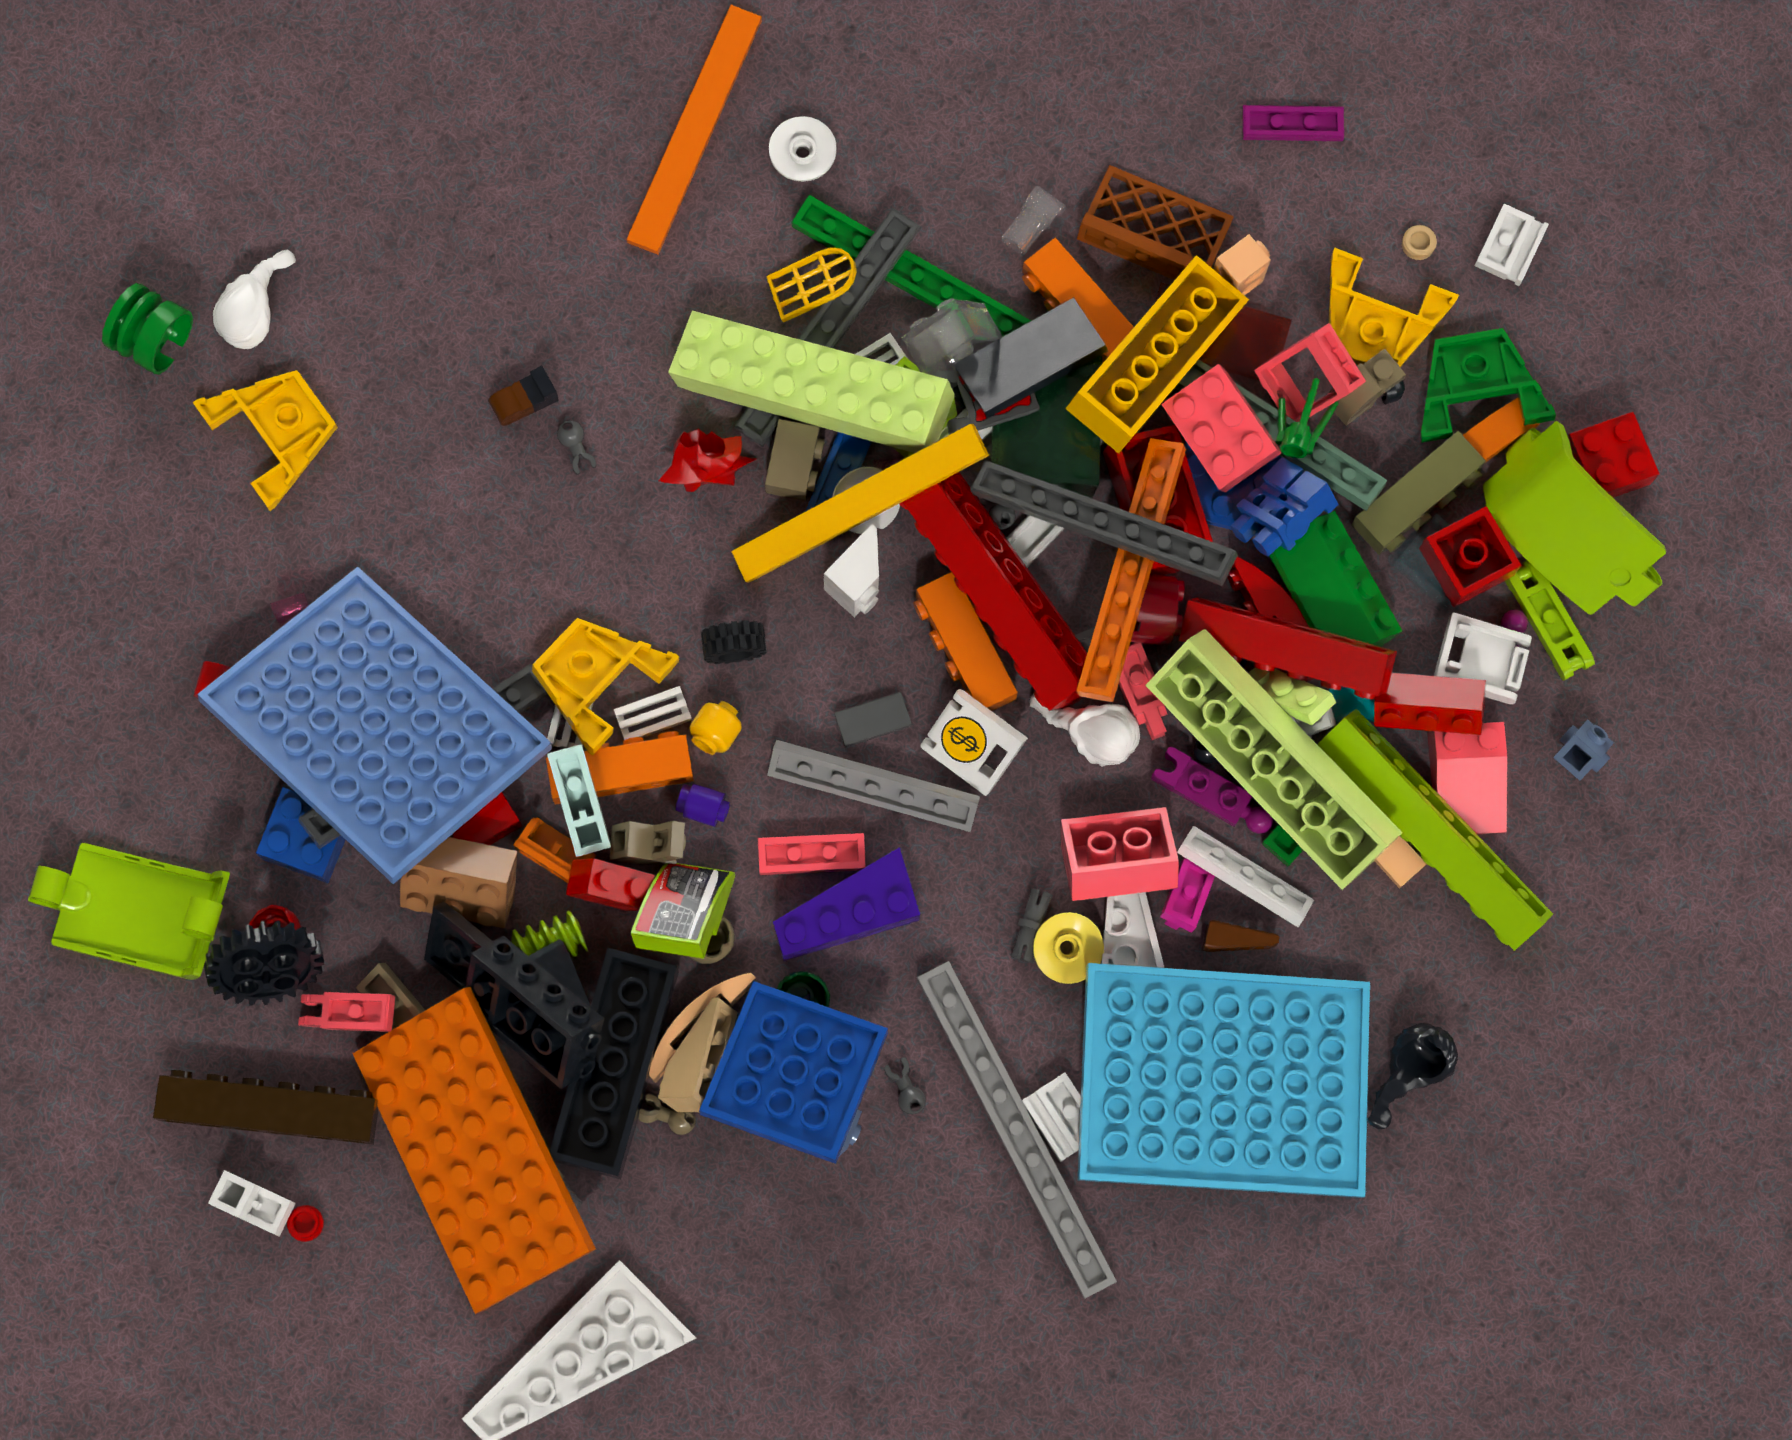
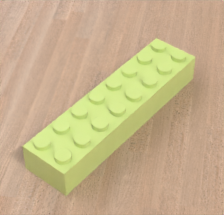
[668,311,955,453]
[1145,629,1403,890]

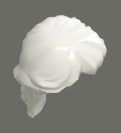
[213,249,296,349]
[1030,694,1140,767]

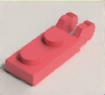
[298,992,395,1032]

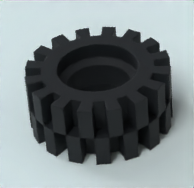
[701,620,767,664]

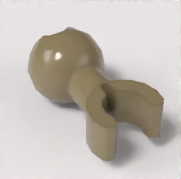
[638,1094,696,1135]

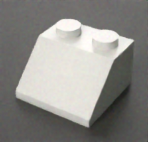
[824,524,879,618]

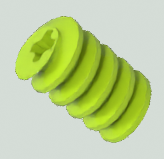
[510,911,588,957]

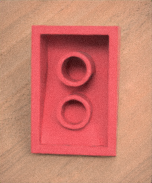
[1427,722,1507,834]

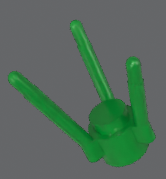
[1275,378,1338,459]

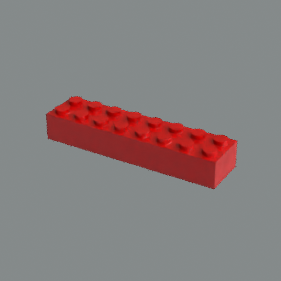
[899,472,1087,711]

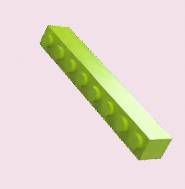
[1317,709,1553,951]

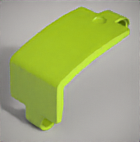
[1483,421,1666,615]
[28,843,230,980]

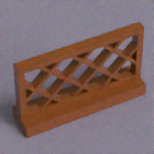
[1077,165,1234,280]

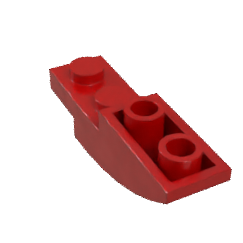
[1227,557,1315,682]

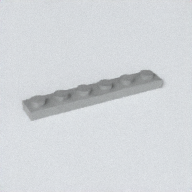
[767,740,980,832]

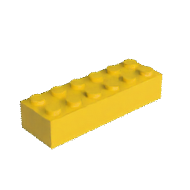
[1065,255,1249,453]

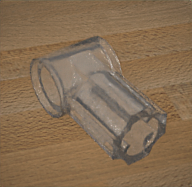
[1001,186,1066,256]

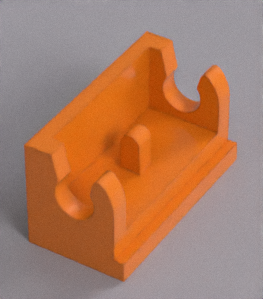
[513,817,596,883]

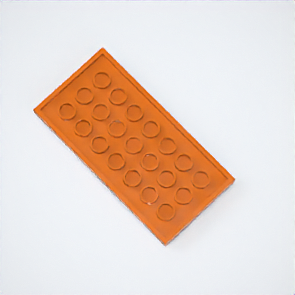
[352,987,596,1314]

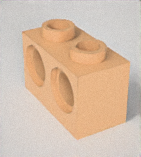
[1214,234,1271,295]

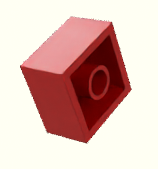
[1568,412,1660,498]
[1419,506,1522,607]

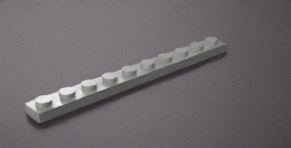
[917,961,1117,1299]

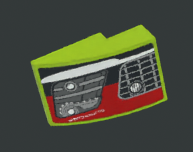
[631,863,735,959]

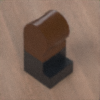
[488,365,559,426]

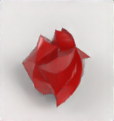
[658,428,757,492]

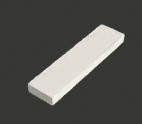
[1177,826,1314,927]

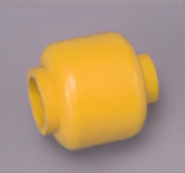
[689,701,742,755]

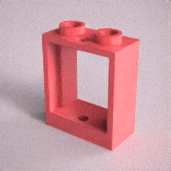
[1254,323,1366,422]

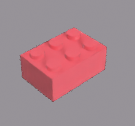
[1161,364,1282,492]
[1061,807,1179,901]

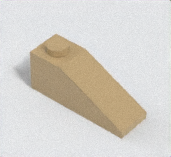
[658,998,738,1112]

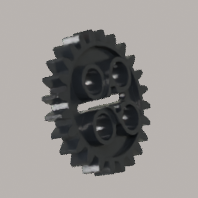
[204,921,324,1006]

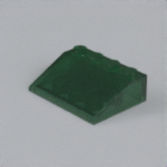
[991,355,1102,498]

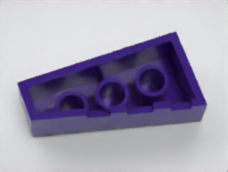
[773,847,920,961]

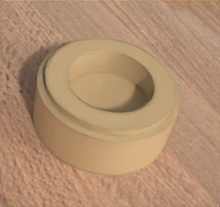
[1402,225,1437,260]

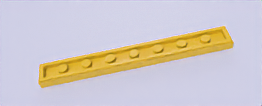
[731,424,989,583]

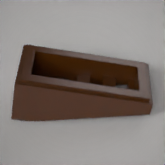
[1201,920,1280,952]

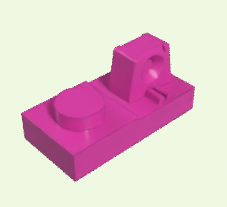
[1160,857,1215,933]

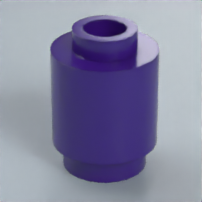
[675,784,730,827]

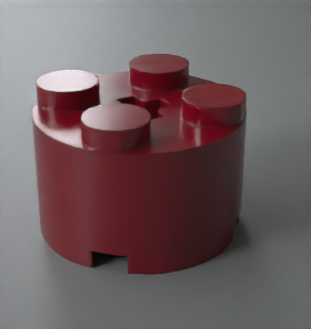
[1131,574,1185,646]

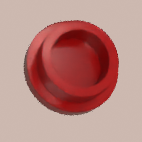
[287,1205,324,1242]

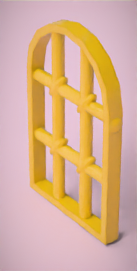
[766,248,857,323]

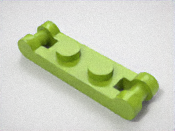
[1505,560,1595,681]

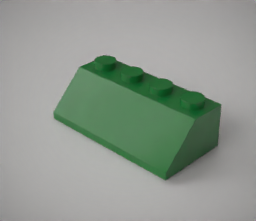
[1270,511,1402,647]

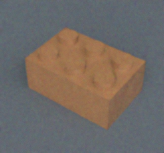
[400,837,517,928]

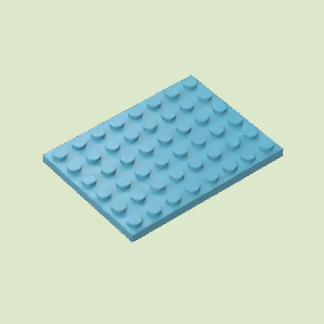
[1077,963,1370,1198]

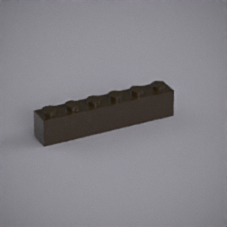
[153,1070,379,1145]

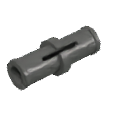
[1010,889,1053,963]

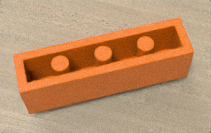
[1022,238,1134,367]
[913,572,1018,711]
[546,731,694,805]

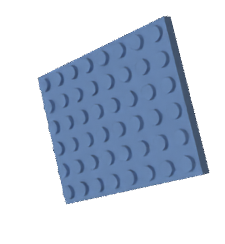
[197,567,552,884]

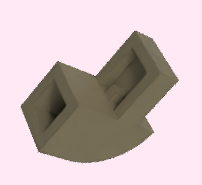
[1328,349,1406,426]
[610,821,686,865]

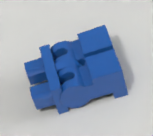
[1230,457,1339,557]

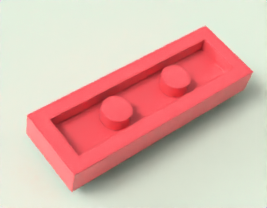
[758,833,866,875]

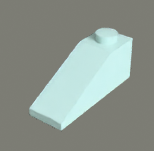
[547,744,611,857]

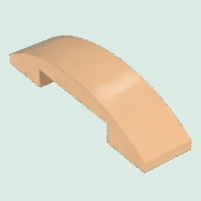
[649,973,757,1083]

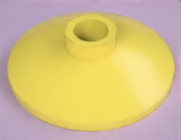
[1033,912,1104,984]

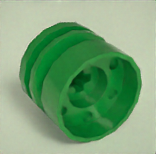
[102,283,193,375]

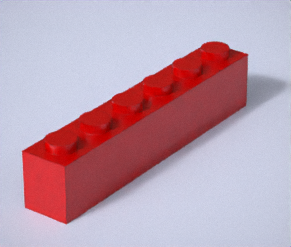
[1179,597,1397,699]

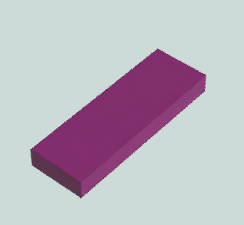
[1242,105,1344,141]

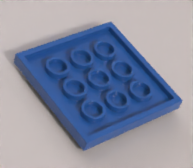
[699,981,888,1164]

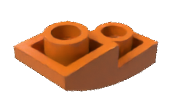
[1463,398,1540,463]

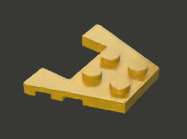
[1329,248,1459,368]
[193,370,338,511]
[532,618,680,755]

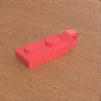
[1119,643,1167,740]

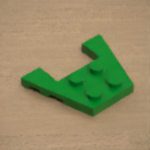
[1420,328,1556,443]

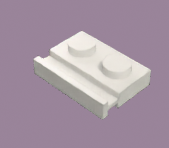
[1474,204,1549,286]
[1022,1072,1081,1162]

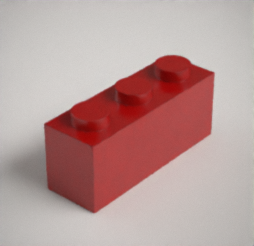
[1374,673,1486,735]

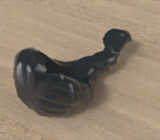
[1367,1023,1458,1129]

